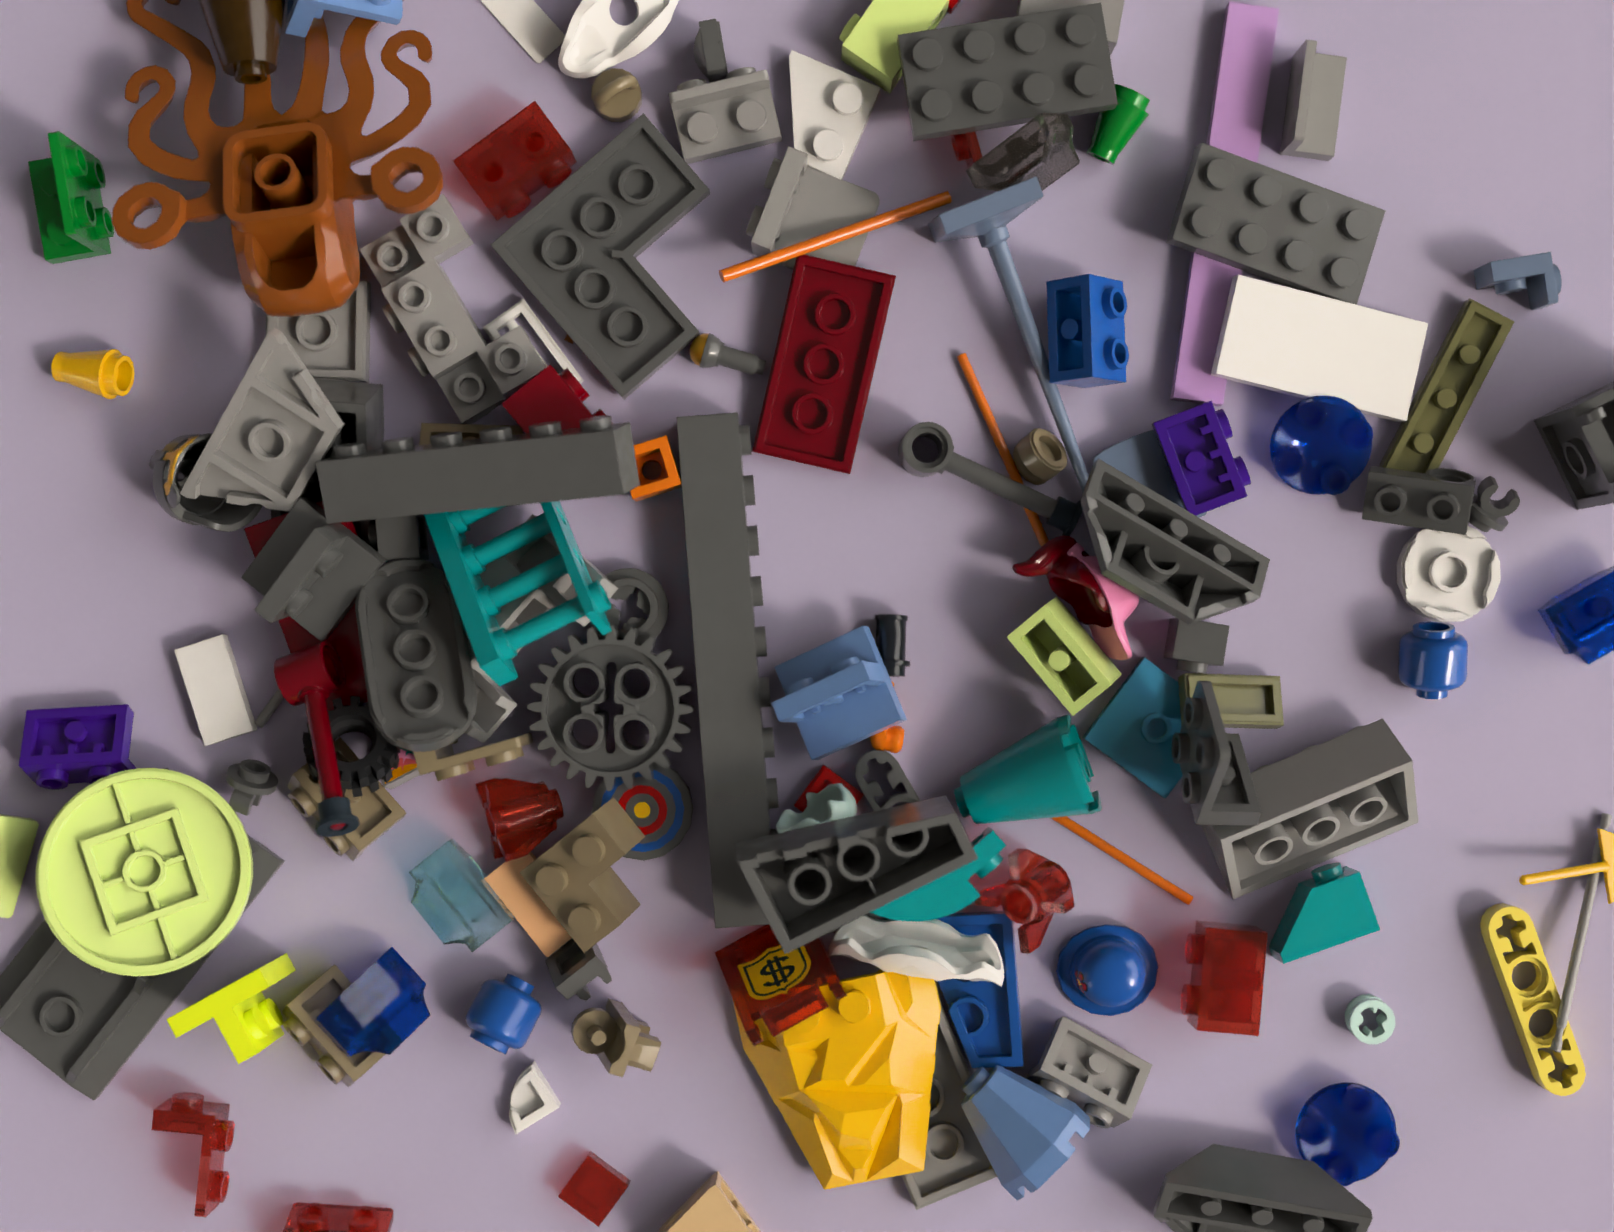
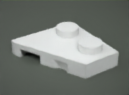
[789,50,881,180]

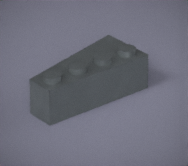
[734,795,978,954]

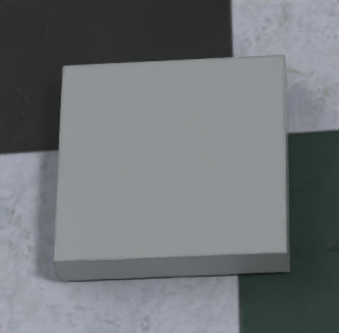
[266,281,371,383]

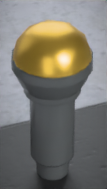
[690,333,766,375]

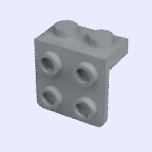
[746,146,879,270]

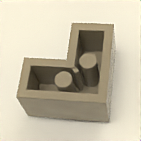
[520,797,645,953]

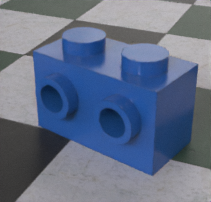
[1046,274,1129,388]

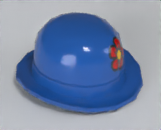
[1056,924,1159,1016]

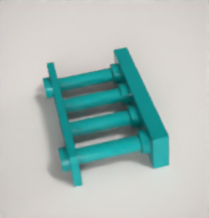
[424,501,612,686]

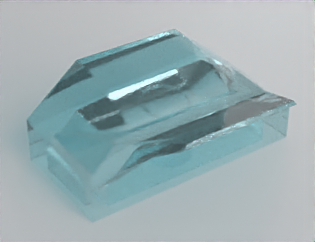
[409,839,515,952]

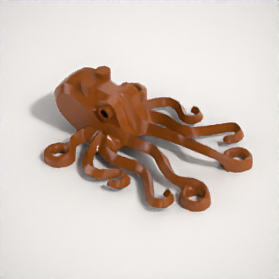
[112,0,443,317]

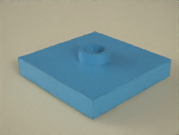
[1082,657,1183,799]

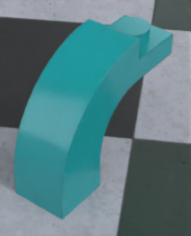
[871,827,1006,921]

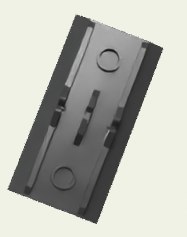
[0,768,285,1100]

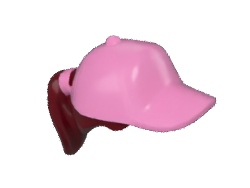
[1012,535,1139,660]

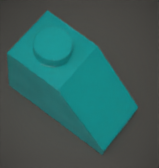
[1268,862,1380,964]

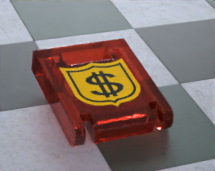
[715,924,847,1046]

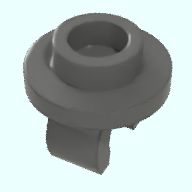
[1469,476,1520,532]
[225,759,278,816]

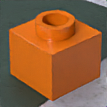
[630,435,682,502]

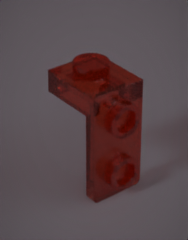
[151,1092,235,1217]

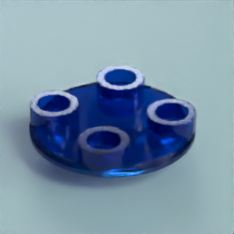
[1270,395,1373,495]
[1295,1082,1400,1186]

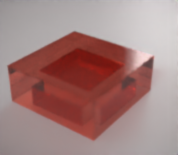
[558,1151,631,1227]

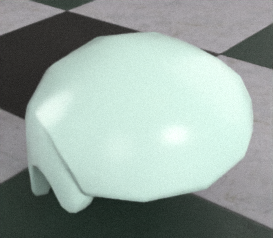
[776,783,857,833]

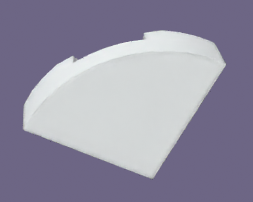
[509,1061,561,1134]

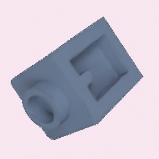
[1473,252,1562,310]

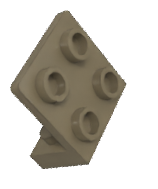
[413,733,534,781]

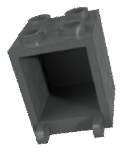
[1534,382,1614,510]

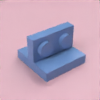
[772,626,907,760]

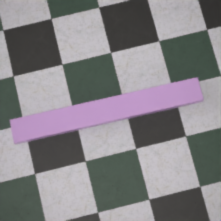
[1170,1,1279,407]

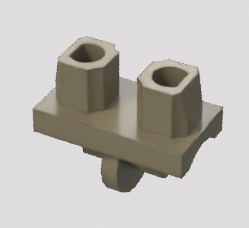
[571,998,661,1077]

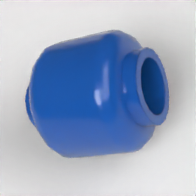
[1398,622,1468,699]
[465,974,542,1055]

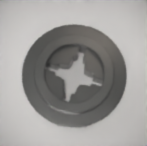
[590,568,669,645]

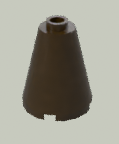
[198,0,285,84]

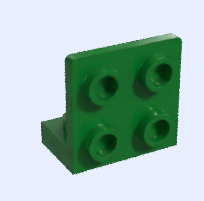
[28,131,114,264]

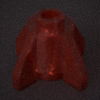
[475,778,564,862]
[975,848,1075,954]

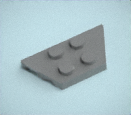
[180,328,344,512]

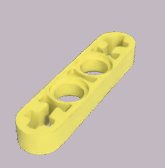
[1480,903,1586,1096]

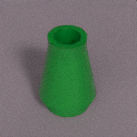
[1087,84,1150,165]

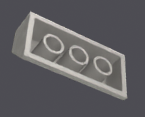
[1201,718,1418,899]

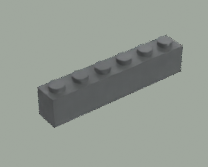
[316,415,640,524]

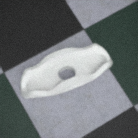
[558,0,679,78]
[828,914,1004,987]

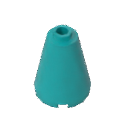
[954,714,1102,824]

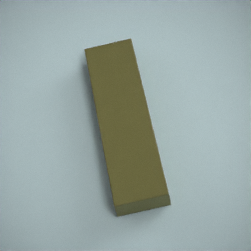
[1378,299,1514,473]

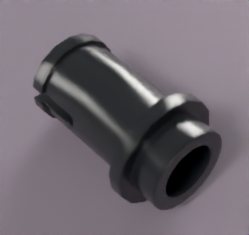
[875,614,910,677]

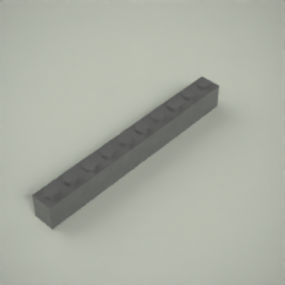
[676,412,779,929]

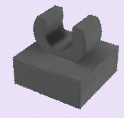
[545,939,612,1001]

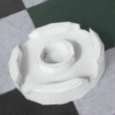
[1396,526,1501,622]

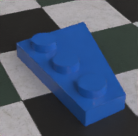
[937,910,1024,1068]

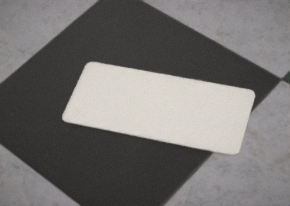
[481,0,565,63]

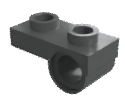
[1362,466,1476,535]

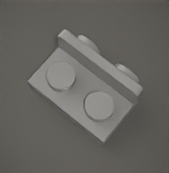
[668,67,782,164]
[1026,1016,1152,1128]

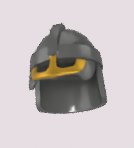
[149,433,262,532]

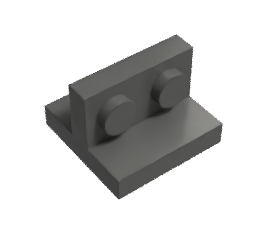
[241,496,387,641]

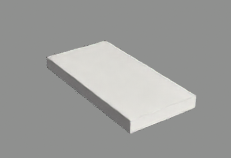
[1211,274,1428,423]

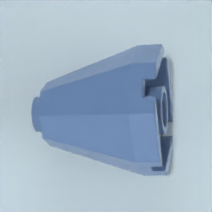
[961,1065,1090,1201]

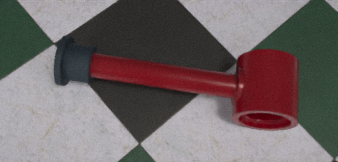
[274,640,359,837]

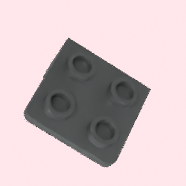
[1171,681,1262,826]

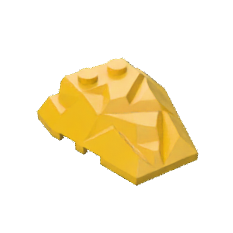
[732,969,941,1190]

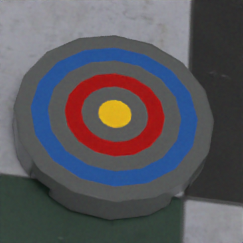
[592,762,693,861]

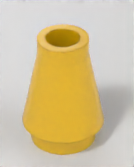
[51,349,135,399]

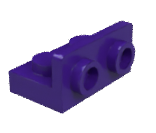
[1152,401,1251,516]
[19,704,137,790]

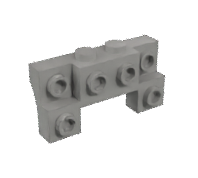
[359,194,546,424]
[465,514,618,743]

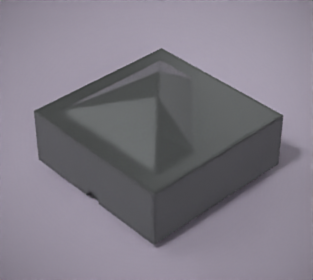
[693,19,728,83]

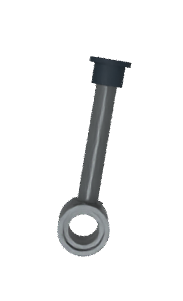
[898,422,1083,536]

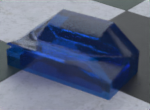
[1538,566,1614,665]
[314,947,430,1058]

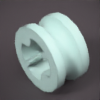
[1345,994,1395,1044]

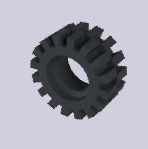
[302,696,400,797]

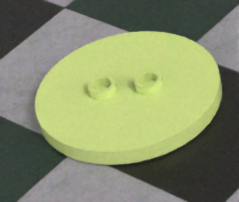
[36,768,253,976]

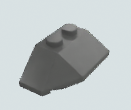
[1080,458,1270,625]
[1153,1144,1373,1232]

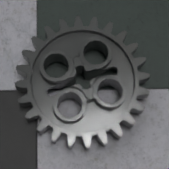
[527,625,695,791]

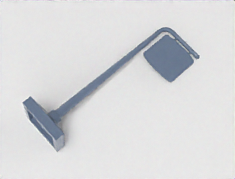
[928,176,1207,518]

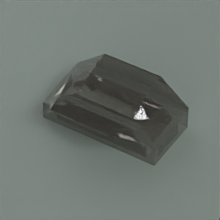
[966,113,1080,191]

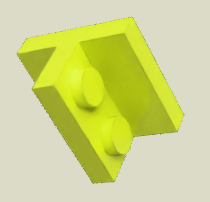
[166,953,296,1064]

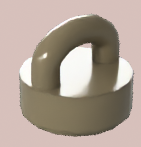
[591,69,642,122]
[1013,428,1067,485]

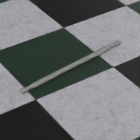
[1550,813,1612,1053]

